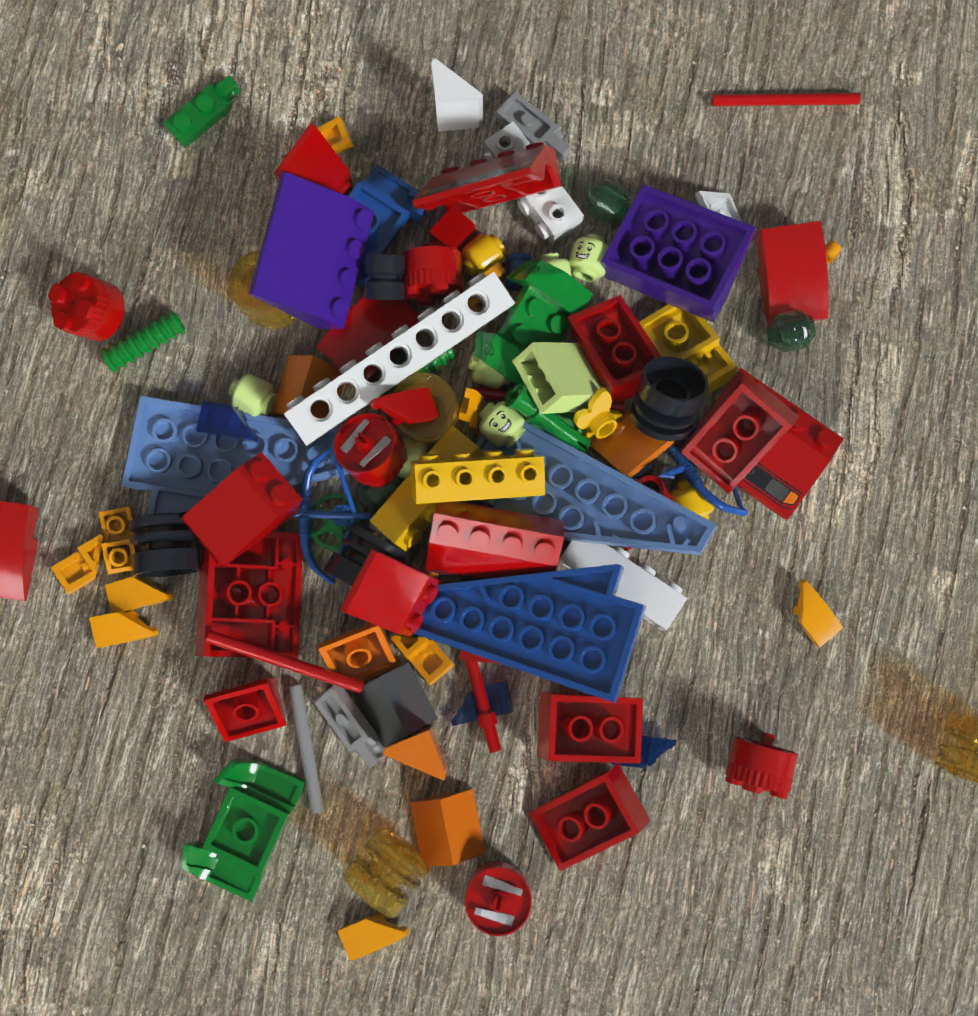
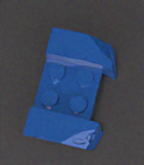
[348,164,424,289]

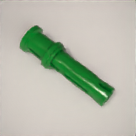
[505,383,591,453]

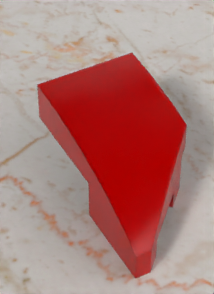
[370,387,439,426]

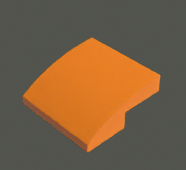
[589,410,674,478]

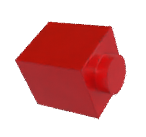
[429,206,476,252]

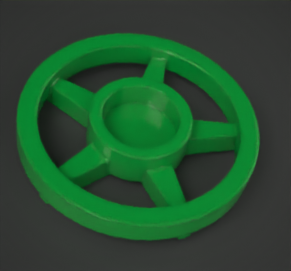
[310,493,366,551]

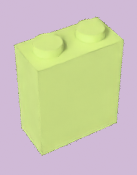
[513,342,603,414]

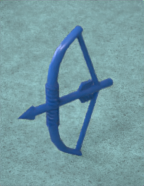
[658,427,748,516]
[293,445,373,585]

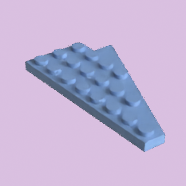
[121,396,349,515]
[473,422,717,555]

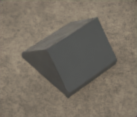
[353,662,438,747]

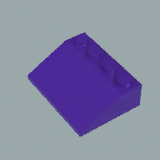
[248,172,374,329]
[600,184,756,323]

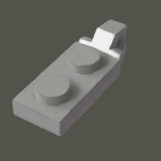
[495,91,570,163]
[314,685,386,768]

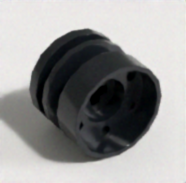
[630,356,709,441]
[128,513,201,578]
[324,523,408,586]

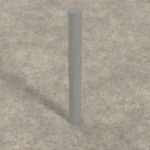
[289,685,324,814]

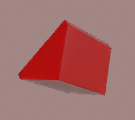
[204,678,286,742]

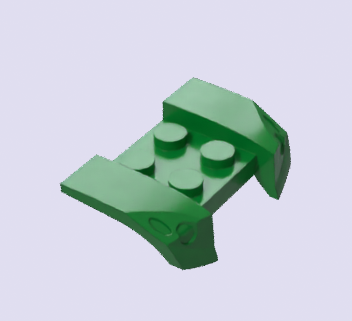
[474,260,593,390]
[181,757,306,902]

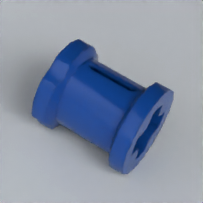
[505,253,532,291]

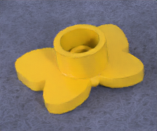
[573,387,623,440]

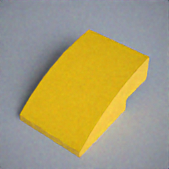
[639,304,737,396]

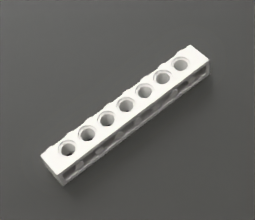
[284,272,515,446]

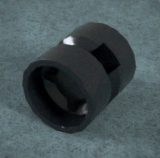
[365,254,405,300]

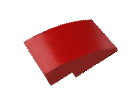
[755,221,829,328]
[316,295,420,383]
[0,501,39,601]

